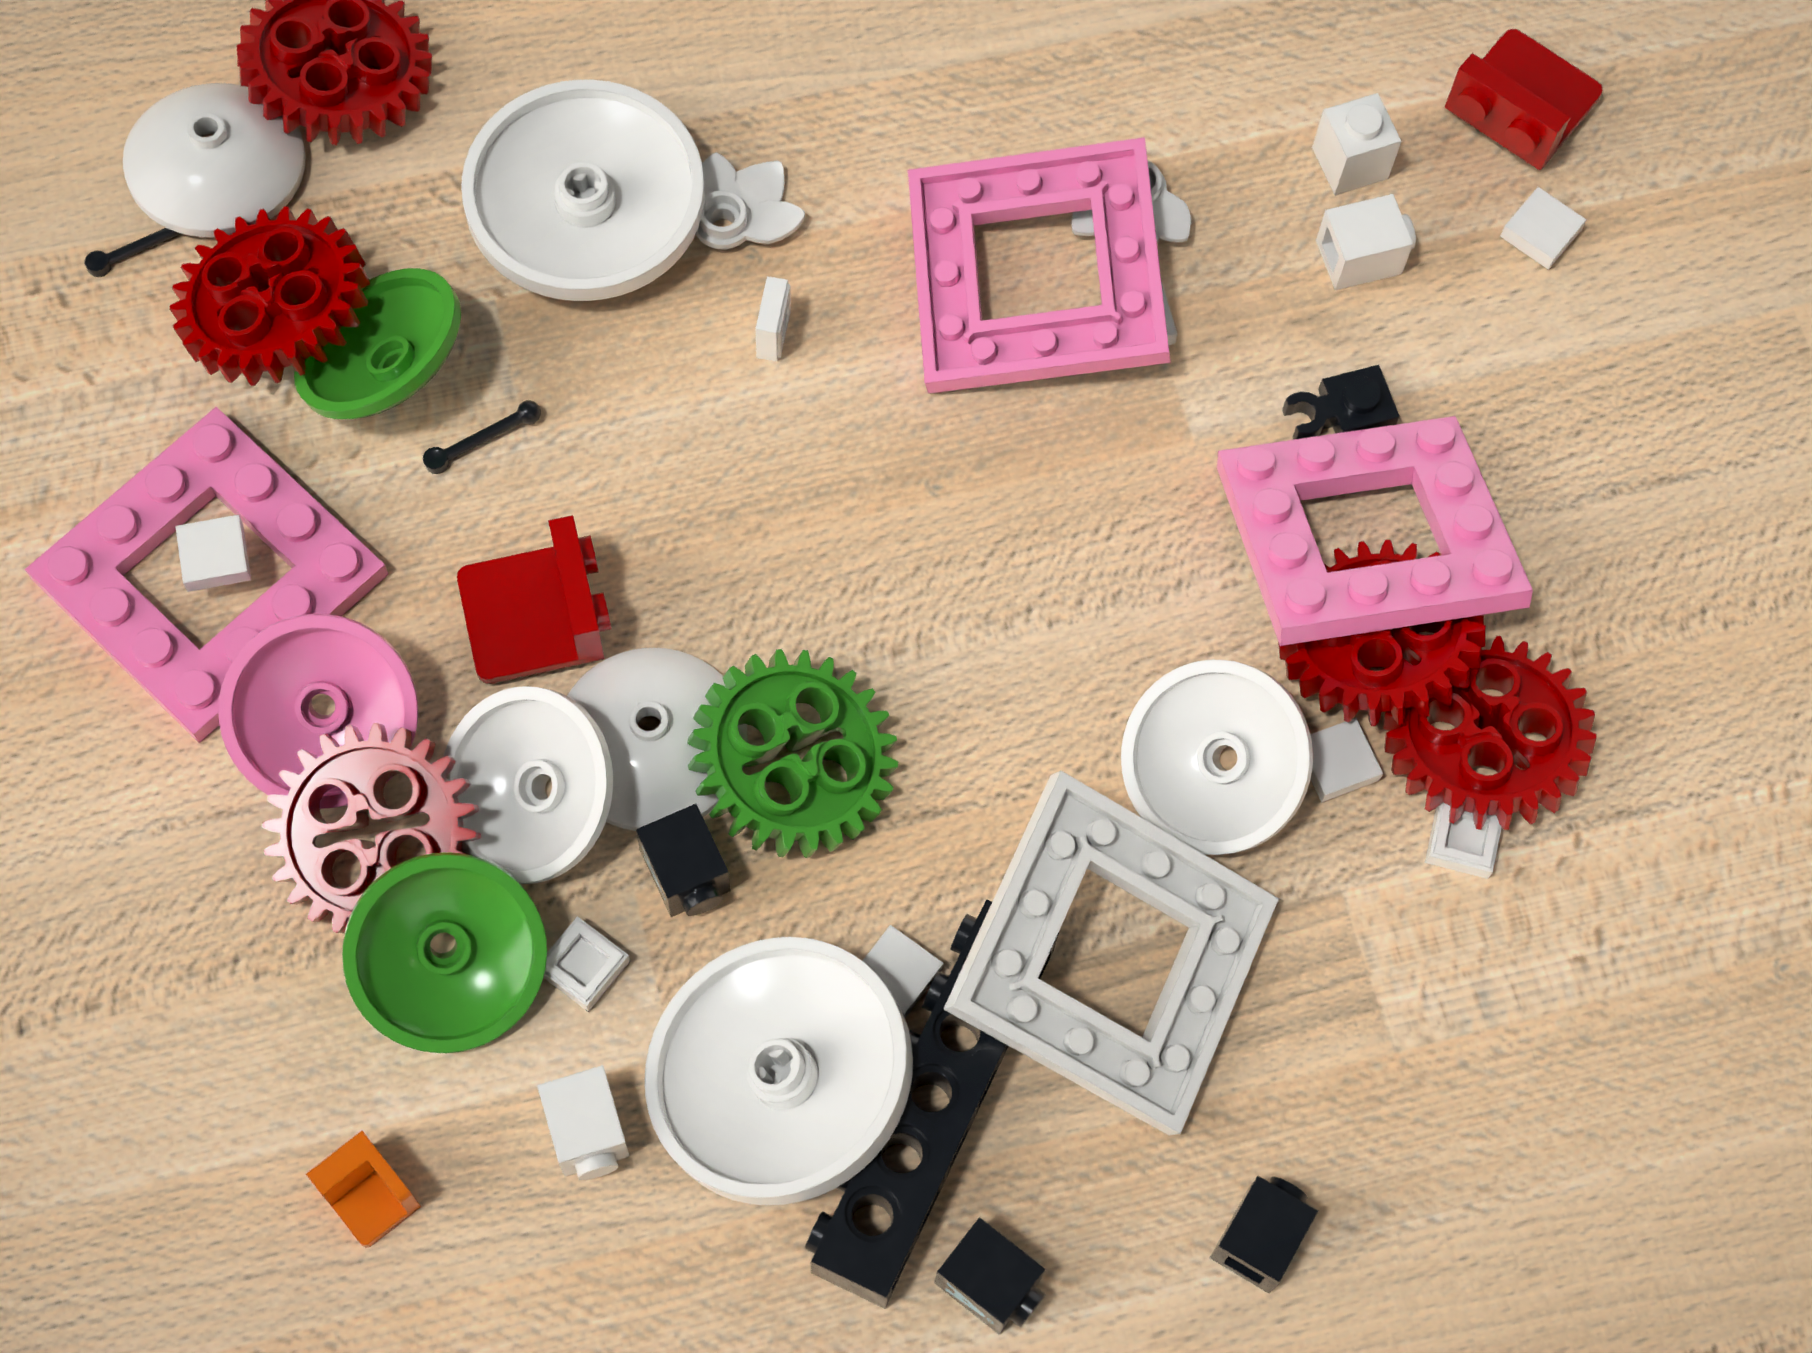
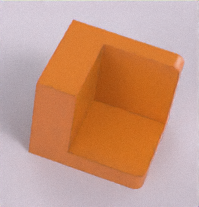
[306,1131,421,1248]

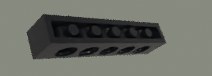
[805,899,1059,1309]

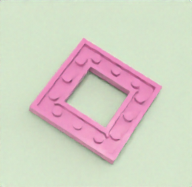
[908,137,1171,394]
[25,407,388,743]
[1217,416,1533,646]

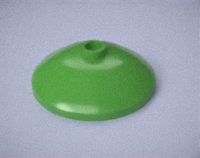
[294,268,461,419]
[342,852,547,1053]

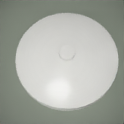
[461,80,705,301]
[644,937,913,1206]

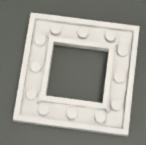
[944,771,1279,1136]

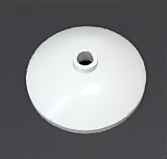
[123,83,306,237]
[567,648,748,831]
[1121,660,1313,855]
[443,686,613,884]

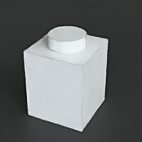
[1312,93,1402,195]
[1316,194,1416,290]
[537,1065,630,1180]

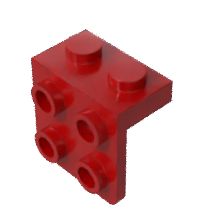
[1444,29,1603,171]
[457,515,612,684]

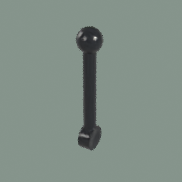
[84,228,182,277]
[423,400,541,474]

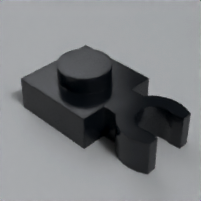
[1282,364,1400,440]

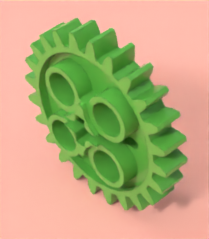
[687,649,898,858]

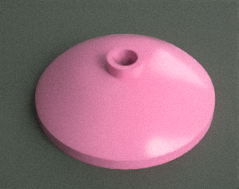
[218,614,418,809]

